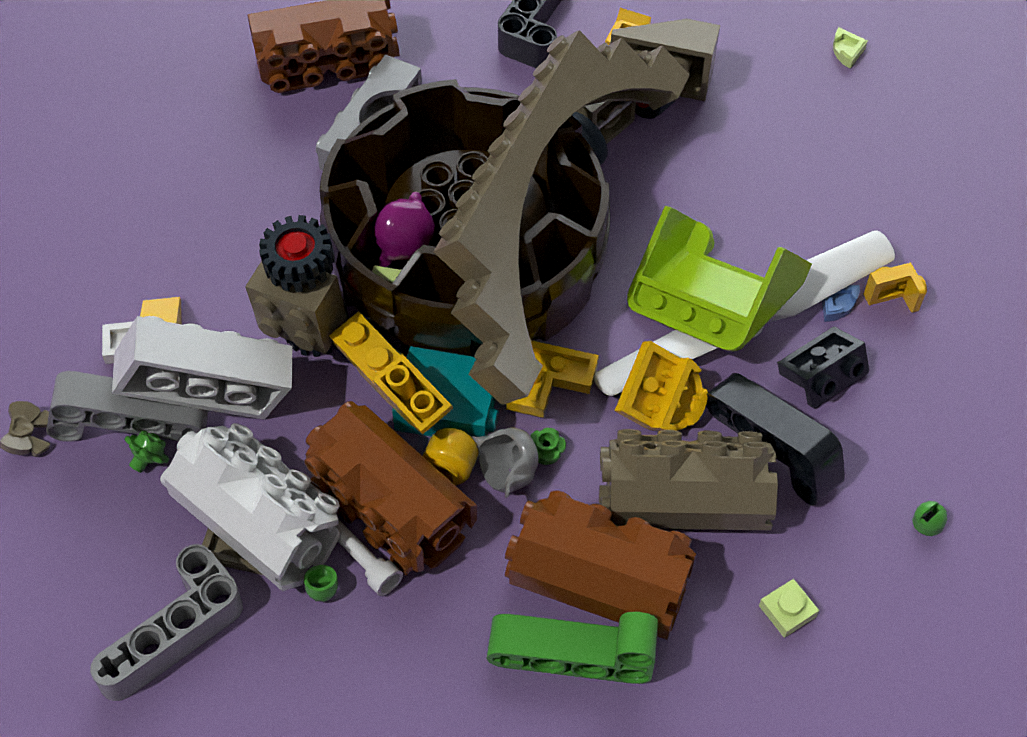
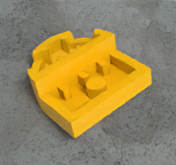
[614,341,708,431]

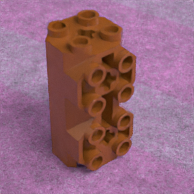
[247,0,400,93]
[304,401,477,575]
[505,490,696,640]

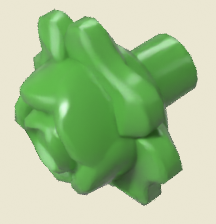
[124,430,170,473]

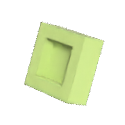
[759,579,820,638]

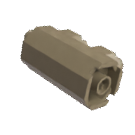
[599,429,778,530]

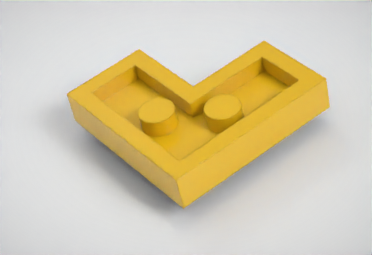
[506,340,599,418]

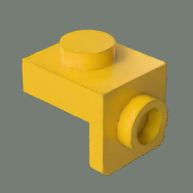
[863,262,927,312]

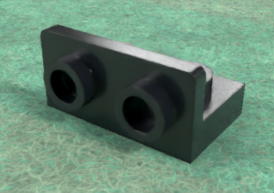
[777,326,869,408]

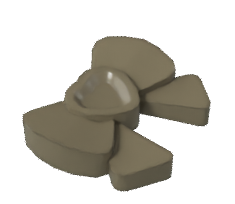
[0,401,50,457]

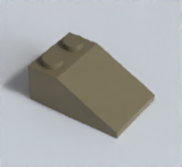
[610,19,720,101]

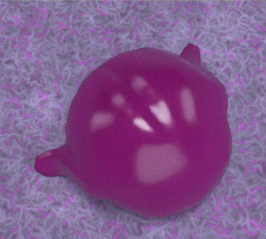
[375,192,435,267]

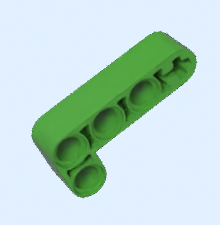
[486,612,658,684]

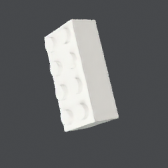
[112,316,292,420]

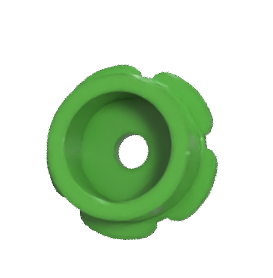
[530,428,566,465]

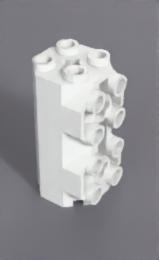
[160,423,340,591]

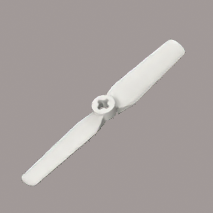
[594,230,895,396]

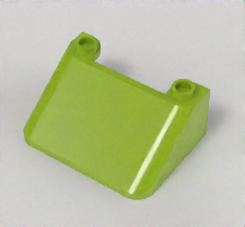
[627,206,812,352]

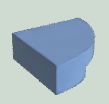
[822,285,860,322]

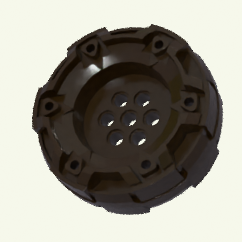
[319,79,610,357]

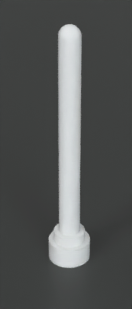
[278,461,403,596]

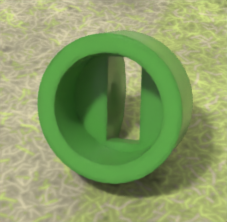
[912,501,947,536]
[304,565,338,602]

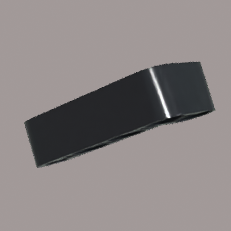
[498,0,562,68]
[706,373,845,506]

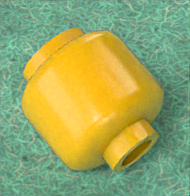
[423,428,479,485]

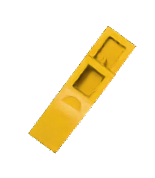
[329,311,453,434]

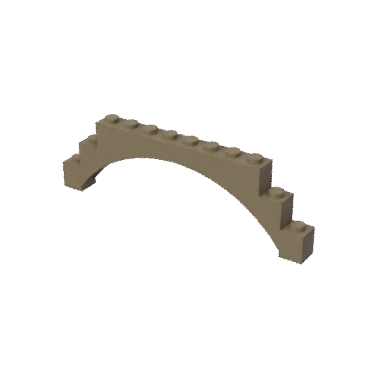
[433,30,690,405]

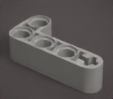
[46,371,209,441]
[90,544,243,701]

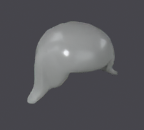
[471,427,538,498]

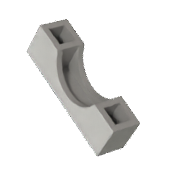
[316,55,422,171]

